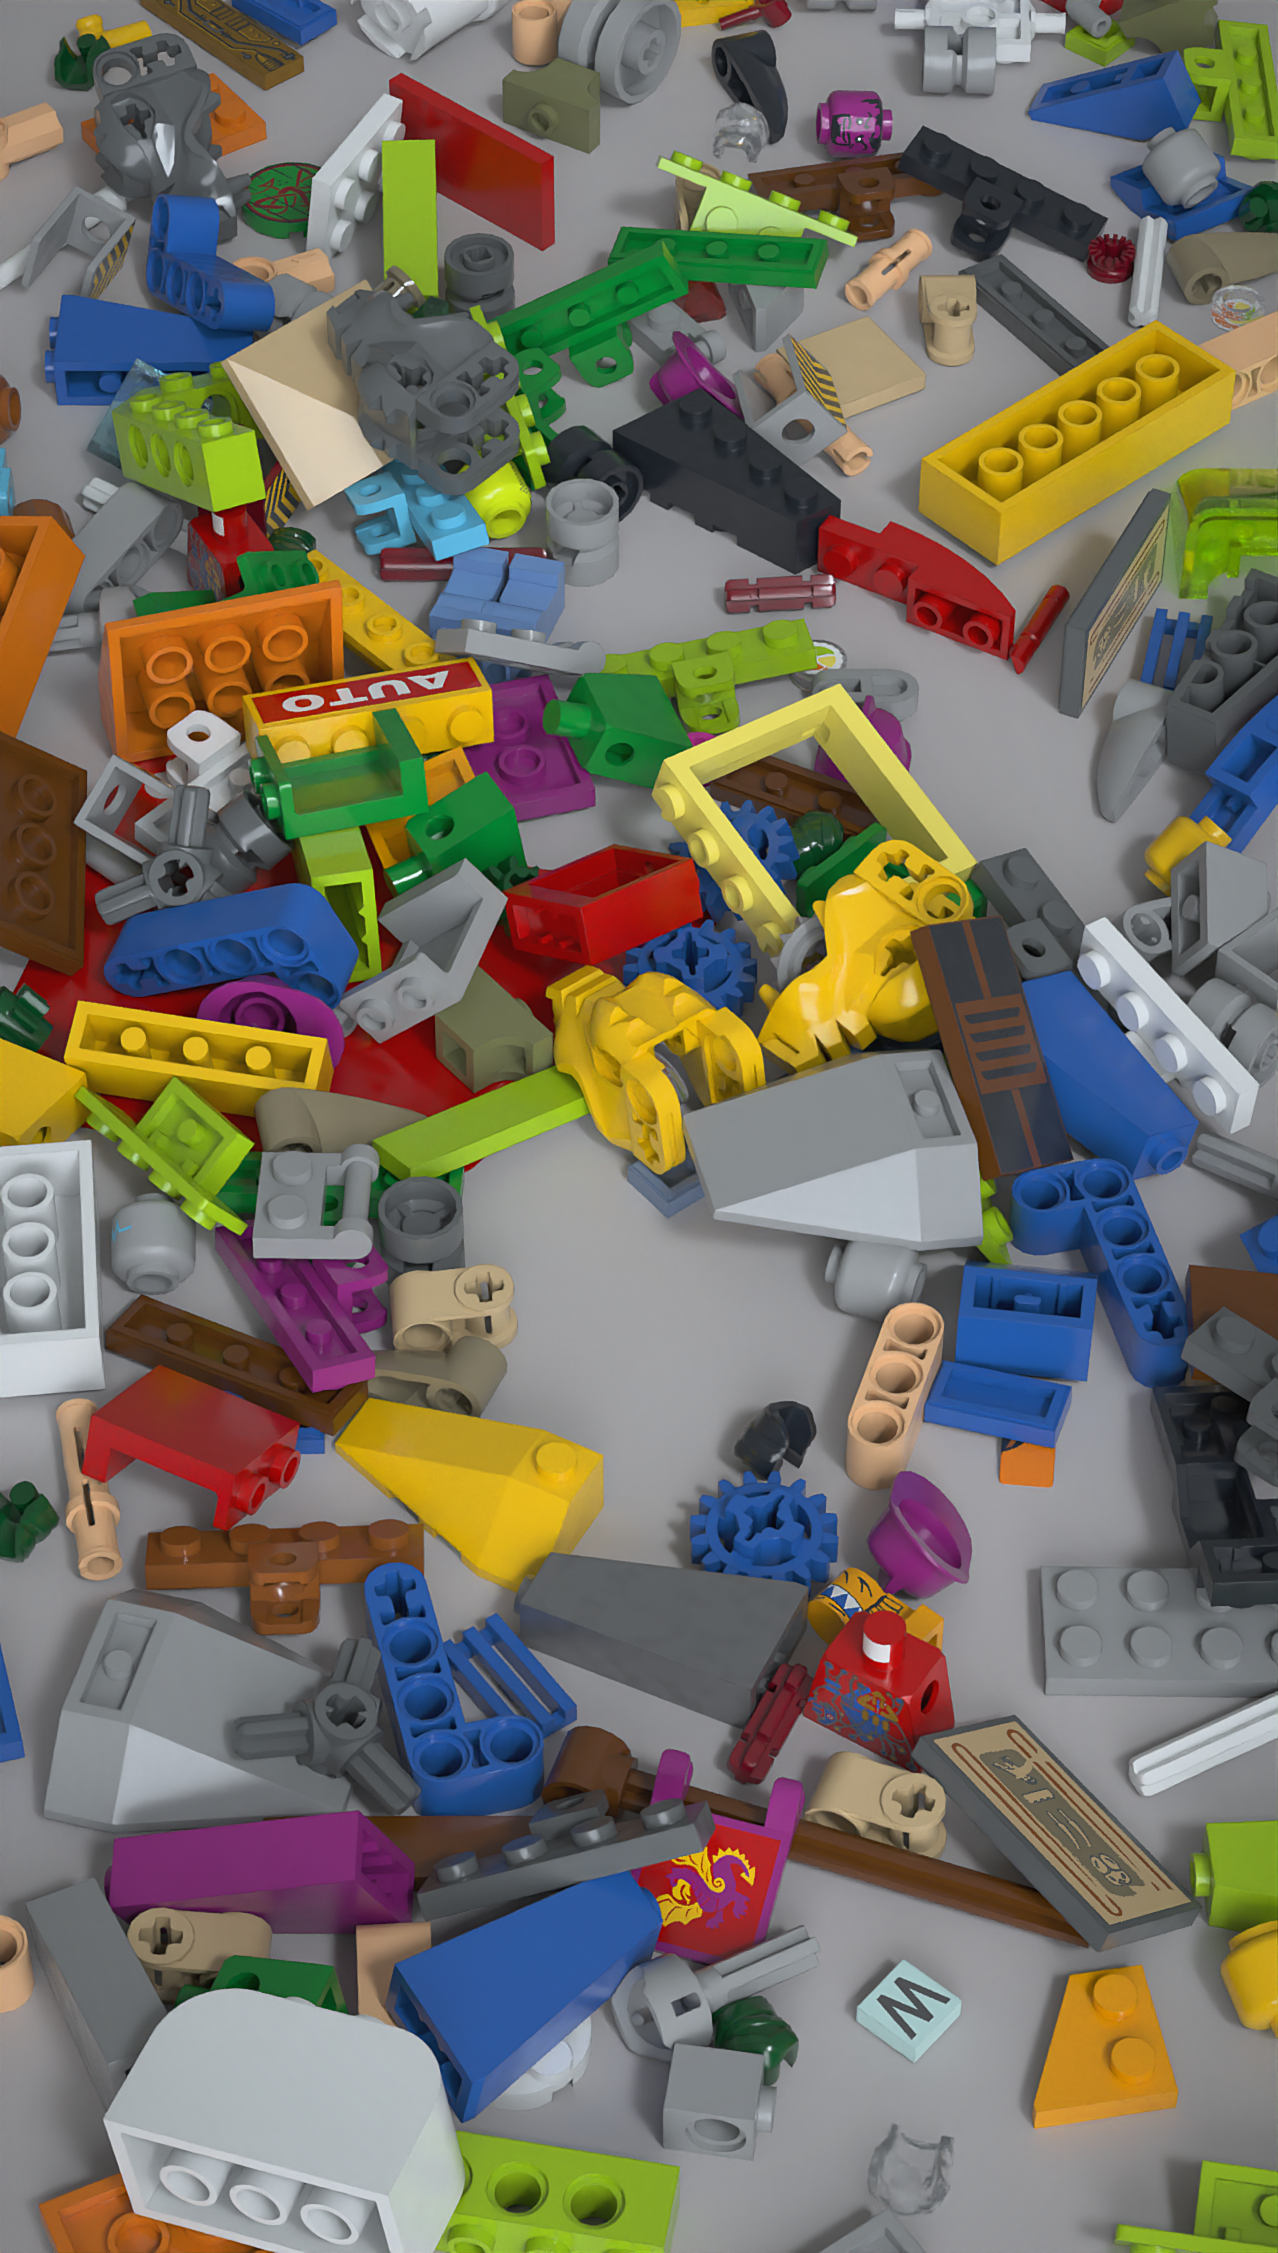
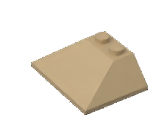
[220,279,422,511]

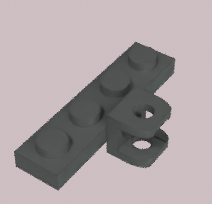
[971,848,1130,1034]
[1181,1306,1278,1487]
[416,1789,716,1922]

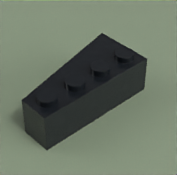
[613,388,841,575]

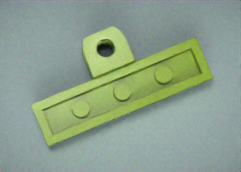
[1182,19,1278,160]
[600,618,818,734]

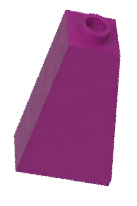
[104,1810,415,1934]

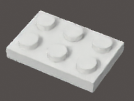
[306,93,405,261]

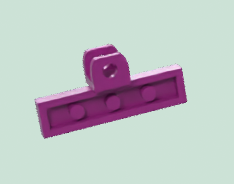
[215,1219,388,1393]

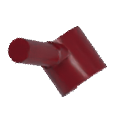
[718,0,792,30]

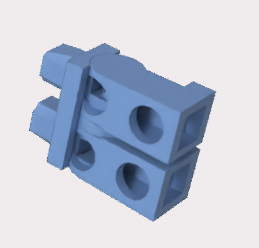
[429,547,565,684]

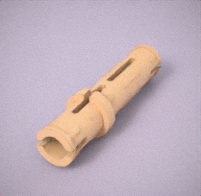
[753,353,873,476]
[55,1398,123,1581]

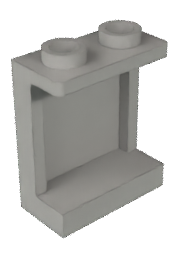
[339,858,508,1044]

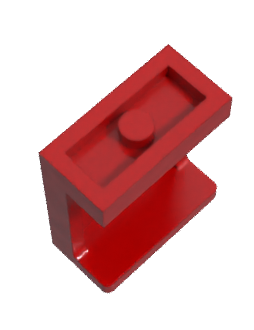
[81,1364,301,1532]

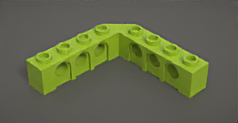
[111,360,266,512]

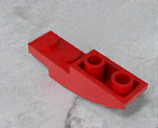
[817,515,1016,660]

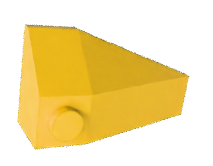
[335,1398,604,1593]

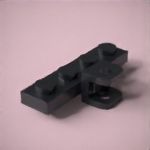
[897,125,1109,262]

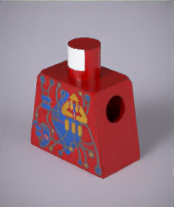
[187,504,274,602]
[803,1610,955,1773]

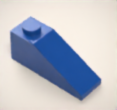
[1028,50,1201,140]

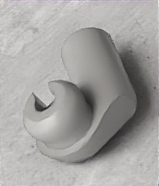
[1065,0,1112,38]

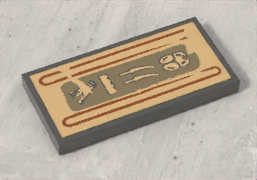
[1058,488,1171,719]
[911,1715,1202,1953]

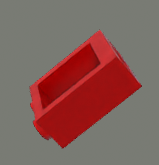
[502,844,704,966]

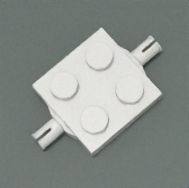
[894,0,1066,64]

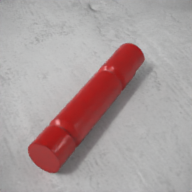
[1009,585,1070,674]

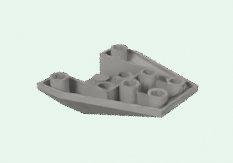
[681,1049,983,1251]
[43,1588,383,1833]

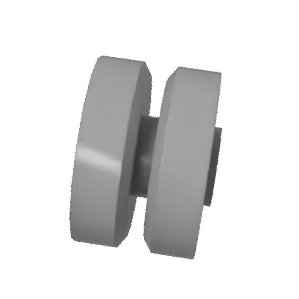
[558,0,681,104]

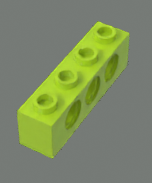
[435,2130,680,2253]

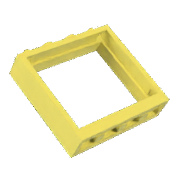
[651,683,978,968]

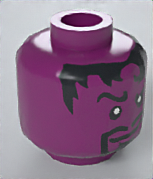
[816,90,893,158]

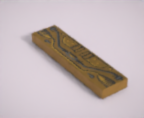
[140,0,304,91]

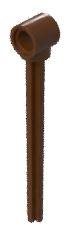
[541,1726,1089,1949]

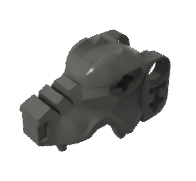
[93,33,252,242]
[326,289,520,496]

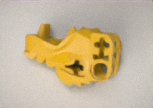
[757,840,975,1075]
[545,965,766,1174]

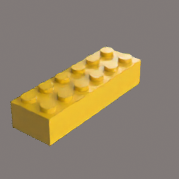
[918,320,1236,565]

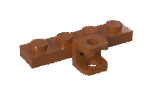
[145,1519,425,1635]

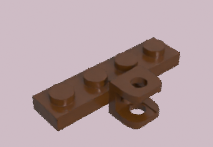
[748,152,944,242]

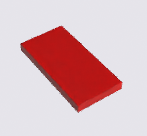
[389,73,555,251]

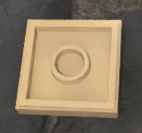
[776,316,926,419]

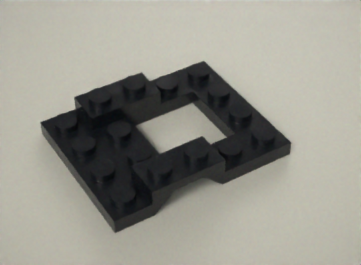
[1150,1385,1278,1609]

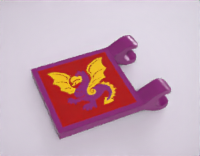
[631,1749,806,1966]

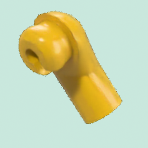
[75,14,152,48]

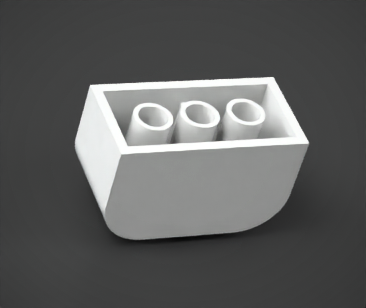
[103,1988,465,2253]

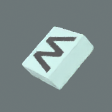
[856,1959,962,2063]

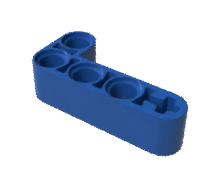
[146,194,275,332]
[104,883,359,1009]
[1008,1158,1189,1388]
[364,1562,544,1816]

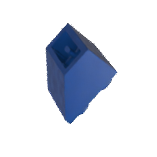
[955,1260,1097,1382]

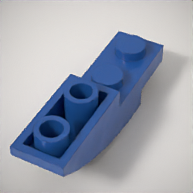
[1189,695,1278,853]

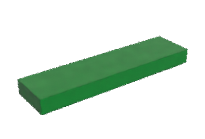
[607,226,829,289]

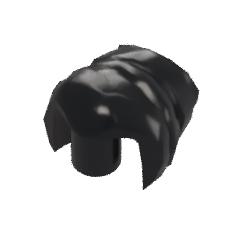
[734,1401,817,1480]

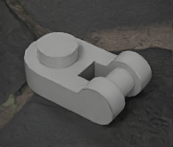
[812,669,919,722]

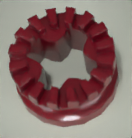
[1086,234,1136,284]

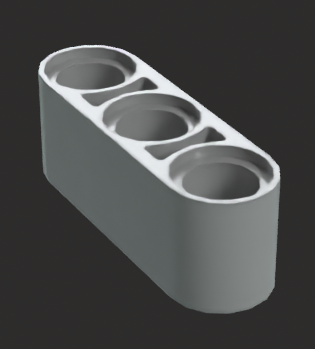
[63,481,184,615]

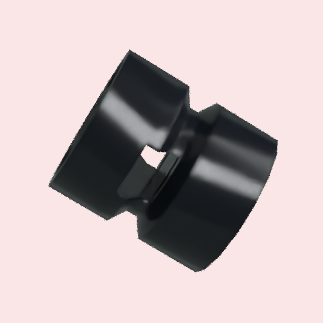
[541,425,643,522]

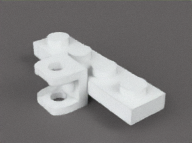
[135,710,262,870]
[1077,917,1260,1135]

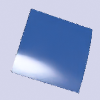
[1110,152,1252,242]

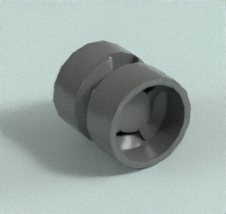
[444,233,515,321]
[204,788,296,894]
[378,1176,465,1288]

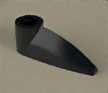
[711,30,788,145]

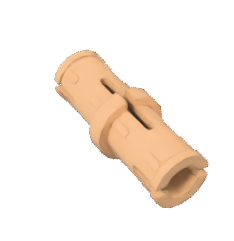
[845,229,933,311]

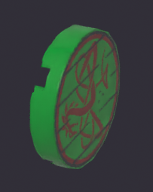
[241,162,321,239]

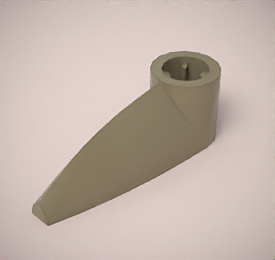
[1166,232,1278,305]
[254,1087,427,1153]
[367,1336,508,1418]

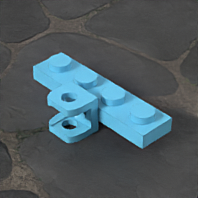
[344,459,490,561]

